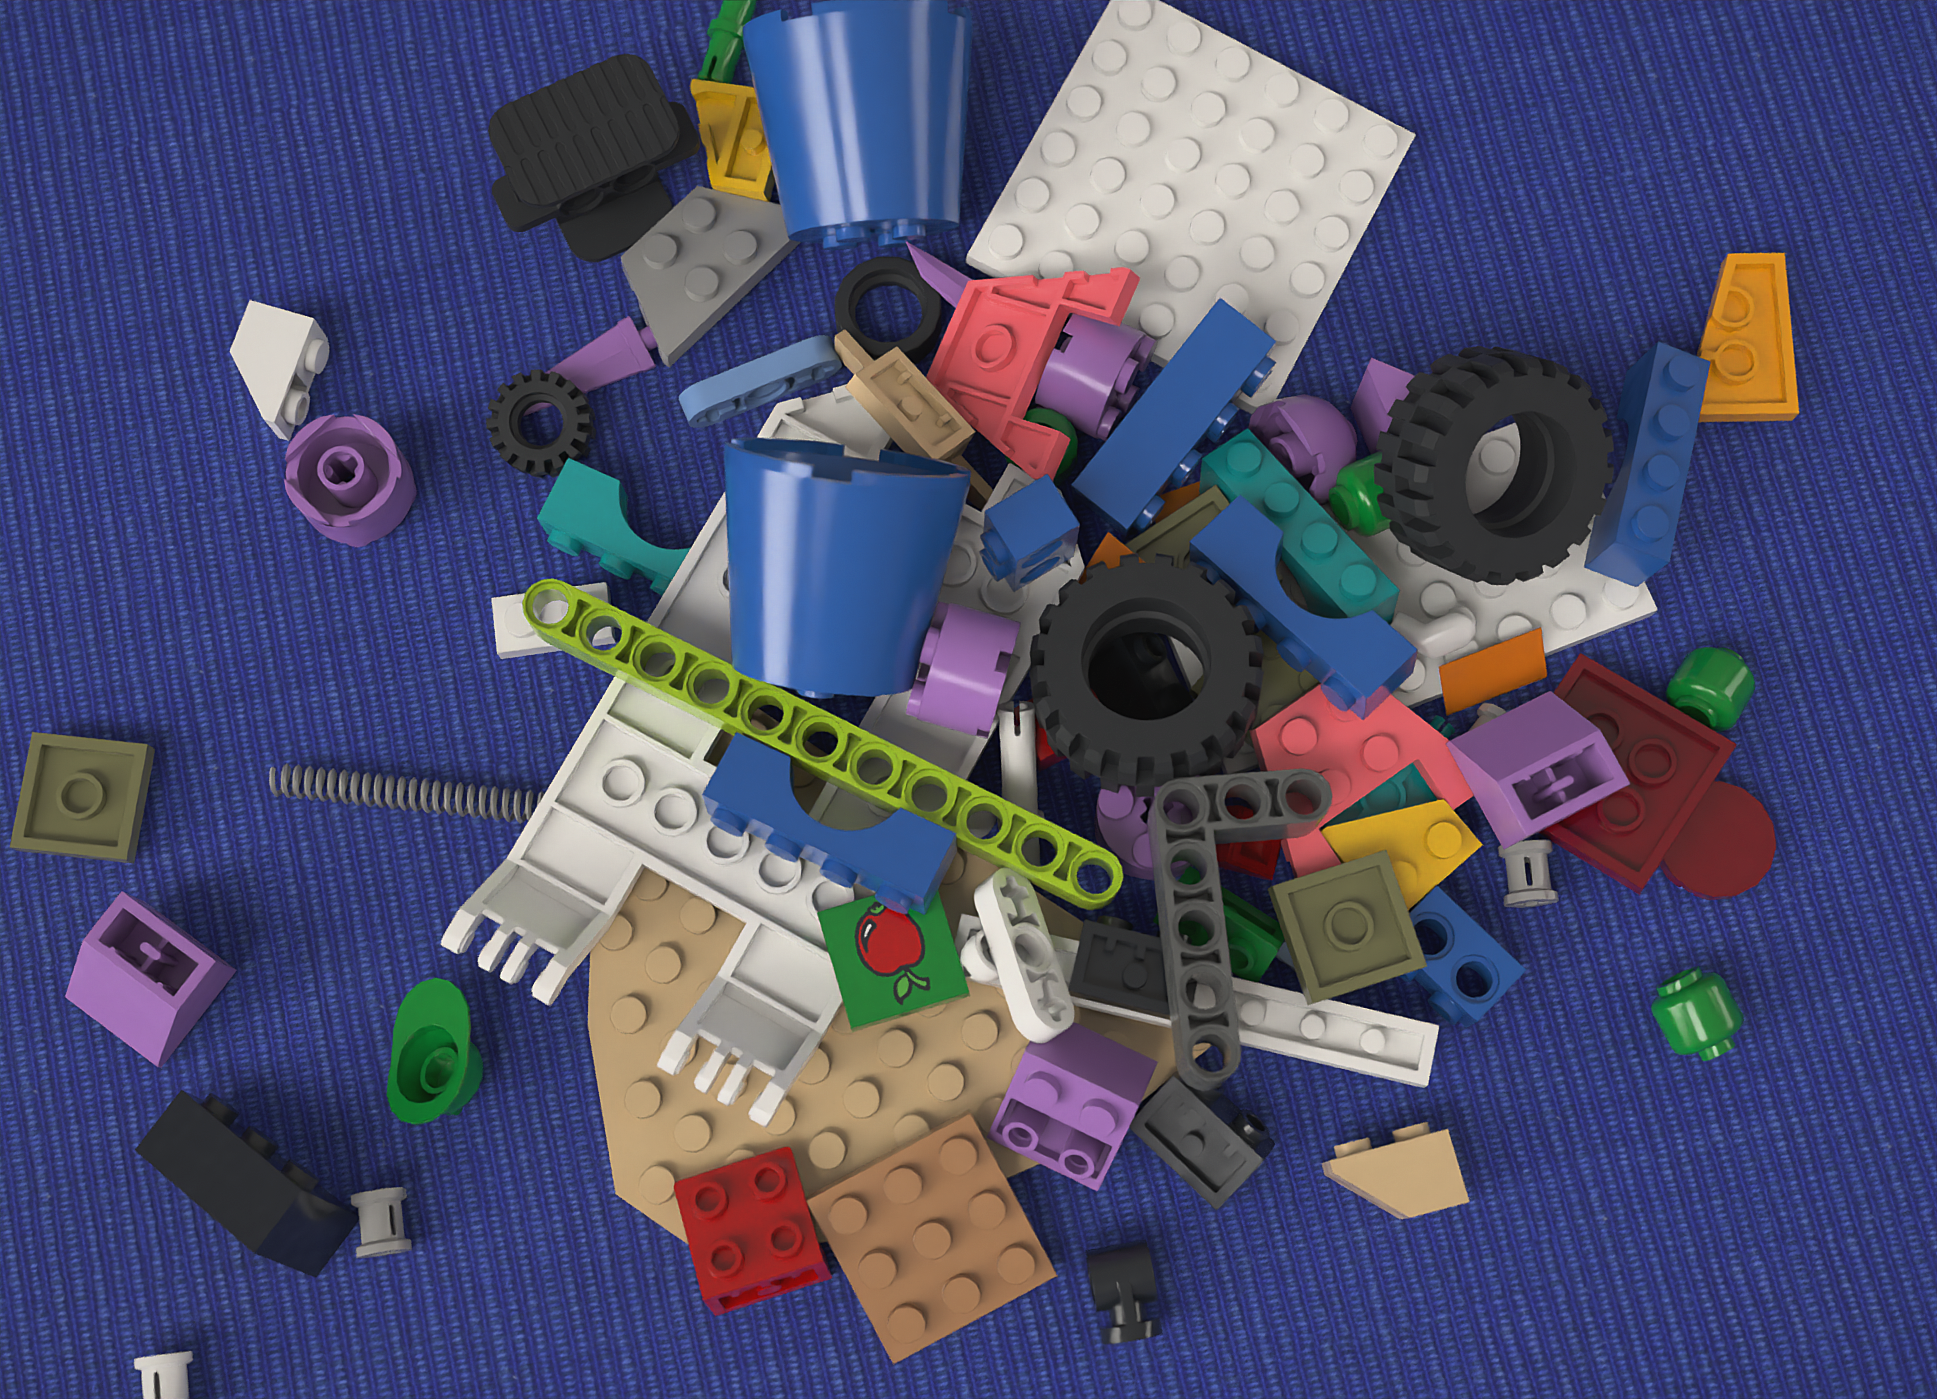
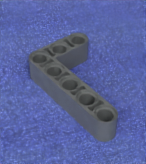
[1147,769,1332,1091]

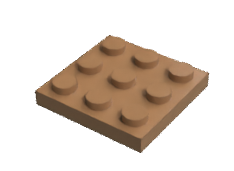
[806,1109,1057,1364]

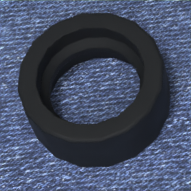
[835,256,941,364]

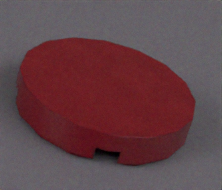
[1660,781,1776,900]

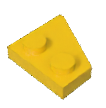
[690,79,775,202]
[1320,799,1483,910]

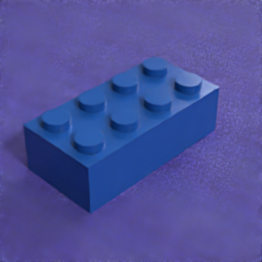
[1071,298,1276,538]

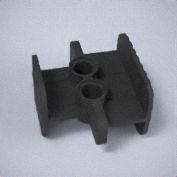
[488,54,700,263]

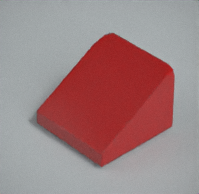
[1215,805,1281,880]

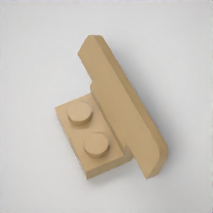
[835,330,994,509]

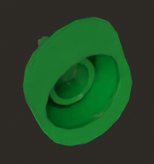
[387,978,484,1125]

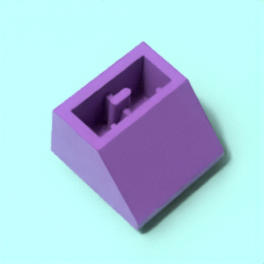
[1446,691,1630,850]
[65,891,237,1068]
[987,1022,1158,1191]

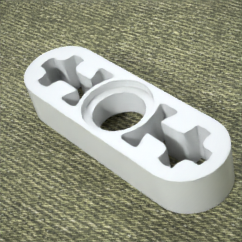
[974,868,1074,1043]

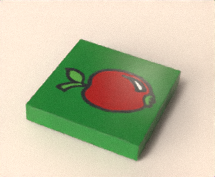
[817,890,970,1032]

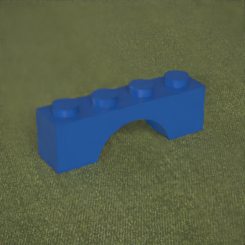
[1584,341,1710,587]
[1190,495,1418,721]
[702,732,957,915]

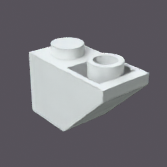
[230,300,329,441]

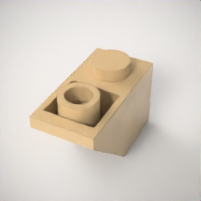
[1321,1122,1470,1219]

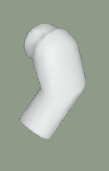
[1391,607,1476,658]

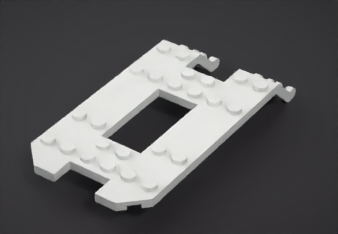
[441,384,1085,1128]

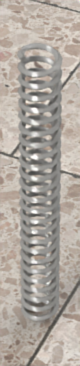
[269,763,545,824]

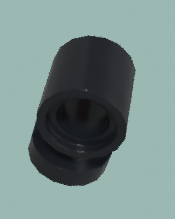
[1085,1239,1163,1344]

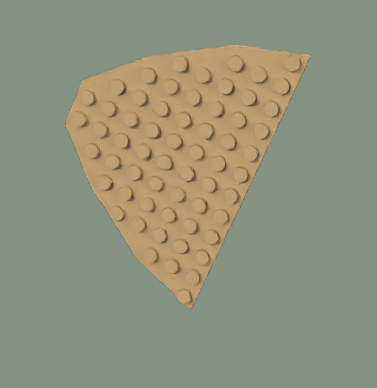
[588,709,1212,1245]

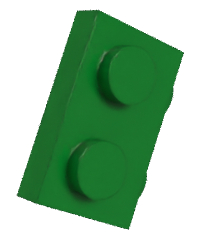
[1153,866,1285,983]

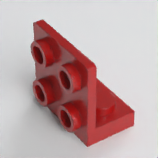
[674,1146,832,1316]

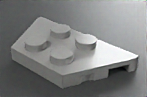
[621,186,801,368]

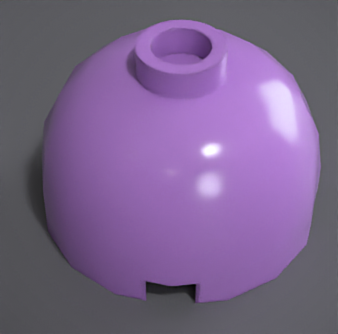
[1248,394,1357,506]

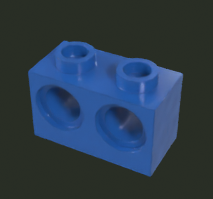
[979,474,1080,592]
[1399,885,1526,1028]

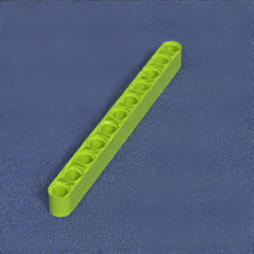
[522,578,1123,910]

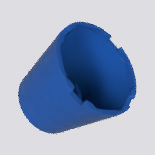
[743,0,973,250]
[724,437,971,699]

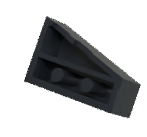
[135,1090,359,1278]

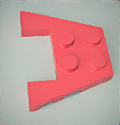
[926,267,1140,482]
[1249,682,1474,879]

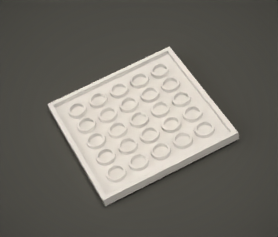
[966,0,1416,414]

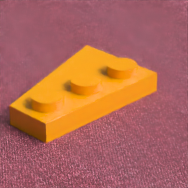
[1697,253,1799,422]

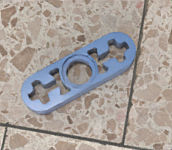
[679,335,842,428]

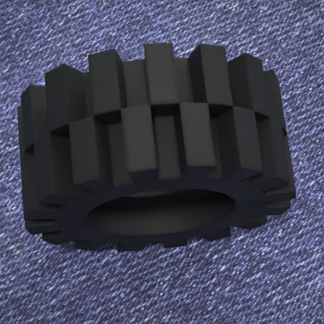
[486,369,597,478]

